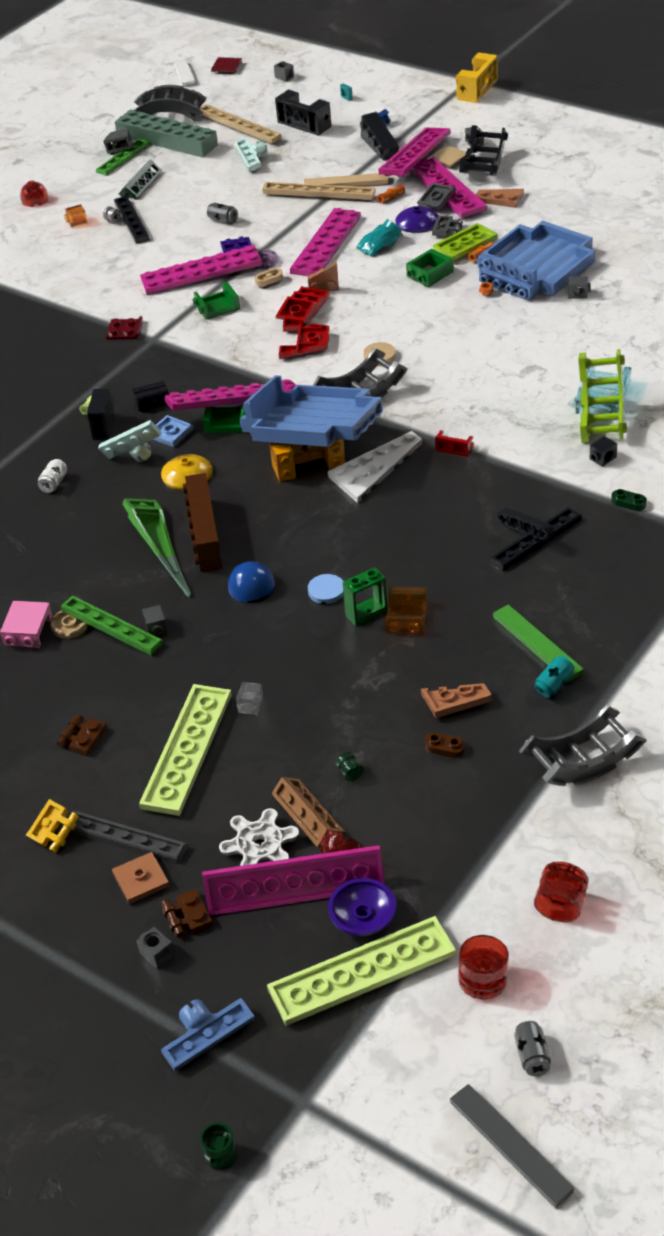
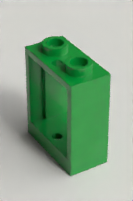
[406,248,454,287]
[342,567,388,626]

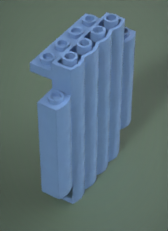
[478,220,595,300]
[240,375,383,447]

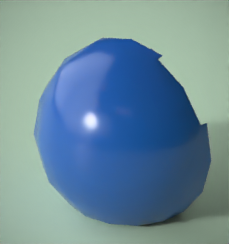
[228,561,275,603]

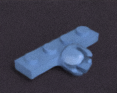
[161,998,254,1072]

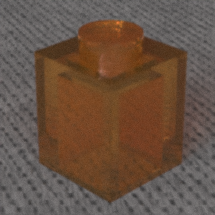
[64,204,87,227]

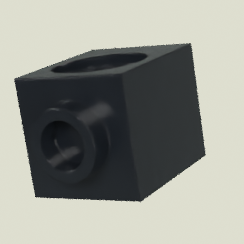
[589,436,617,467]

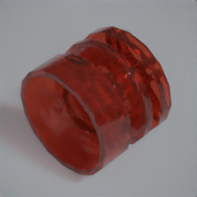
[534,861,589,922]
[458,935,509,1000]

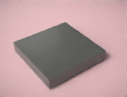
[417,182,456,211]

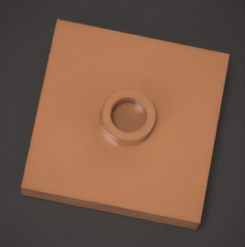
[112,852,170,904]

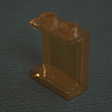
[385,587,428,633]

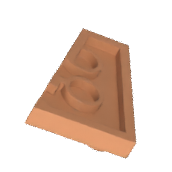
[476,188,524,208]
[421,683,492,718]

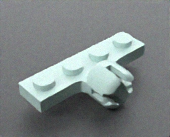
[234,138,269,172]
[98,420,161,462]

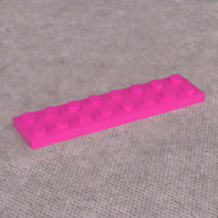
[378,127,451,177]
[411,156,487,218]
[290,208,361,276]
[140,245,262,295]
[165,379,296,411]
[202,845,385,916]

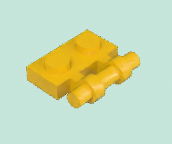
[26,799,79,853]

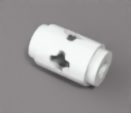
[38,459,67,493]

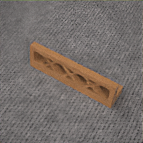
[272,777,345,848]

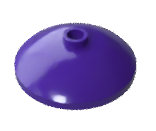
[395,206,438,233]
[328,878,396,936]

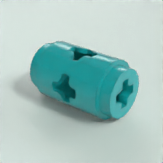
[534,655,575,698]

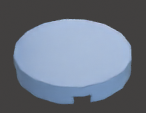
[308,574,344,604]

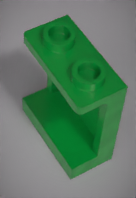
[192,282,240,320]
[203,404,245,433]

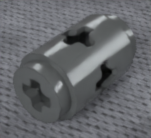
[207,203,238,224]
[514,1021,551,1076]

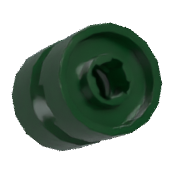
[200,1122,236,1170]

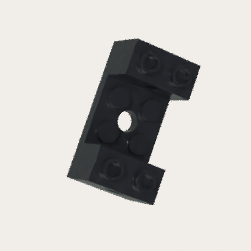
[275,89,332,136]

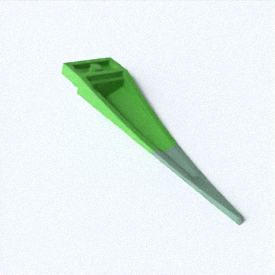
[122,498,191,598]

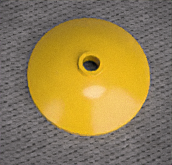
[161,454,213,490]

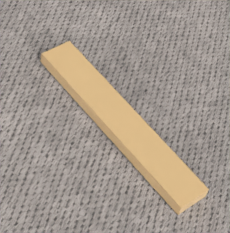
[304,173,389,187]

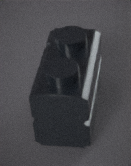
[132,381,169,411]

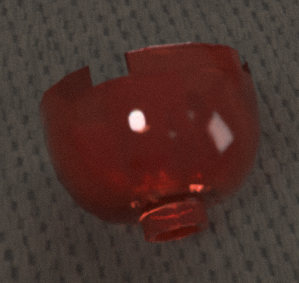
[20,181,48,207]
[320,830,364,854]

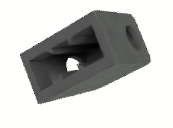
[103,129,132,154]

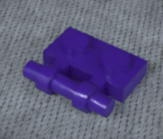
[220,236,252,253]

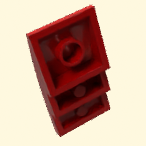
[275,286,330,323]

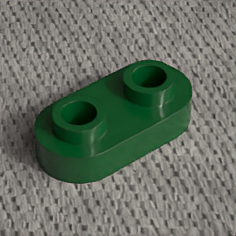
[611,489,647,511]

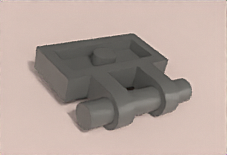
[432,215,463,237]

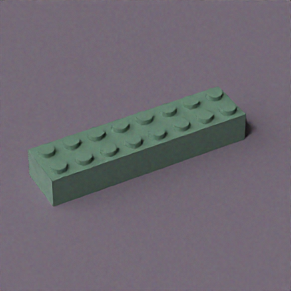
[115,110,218,158]

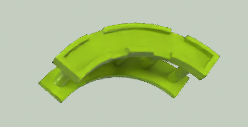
[578,349,627,443]

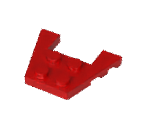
[278,320,330,359]

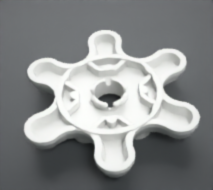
[219,808,299,866]

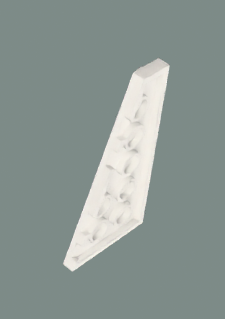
[328,431,422,503]

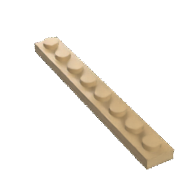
[199,104,282,144]
[262,182,376,201]

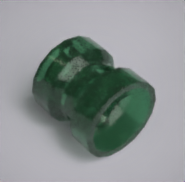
[335,752,364,781]

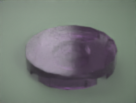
[253,249,278,270]

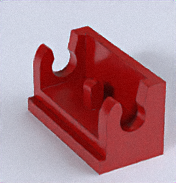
[435,430,474,457]

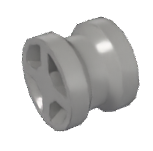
[103,206,121,223]

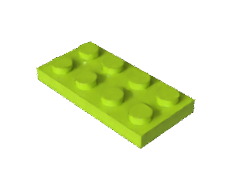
[433,223,498,261]

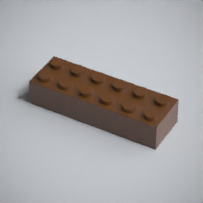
[183,473,222,572]

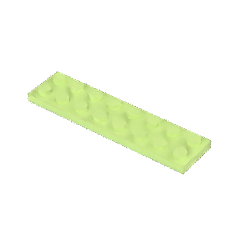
[139,684,232,816]
[267,916,456,1026]

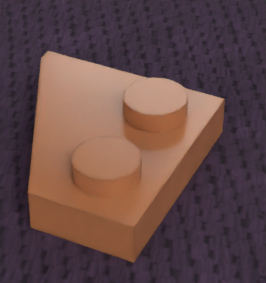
[307,262,339,291]

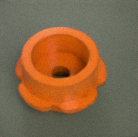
[479,282,494,296]

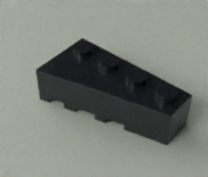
[360,112,399,161]

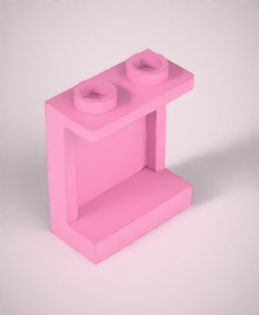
[0,601,52,648]

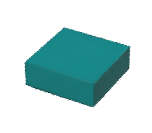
[340,83,353,101]

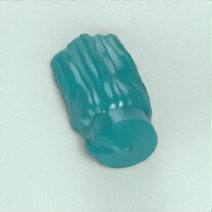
[356,219,403,257]

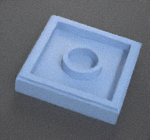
[153,415,194,447]

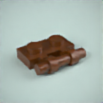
[57,714,107,757]
[161,889,213,938]

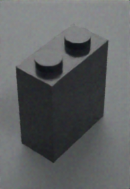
[87,389,115,440]

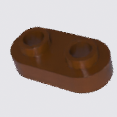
[425,733,465,758]

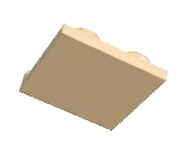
[430,145,466,168]

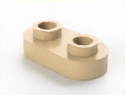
[255,268,283,287]

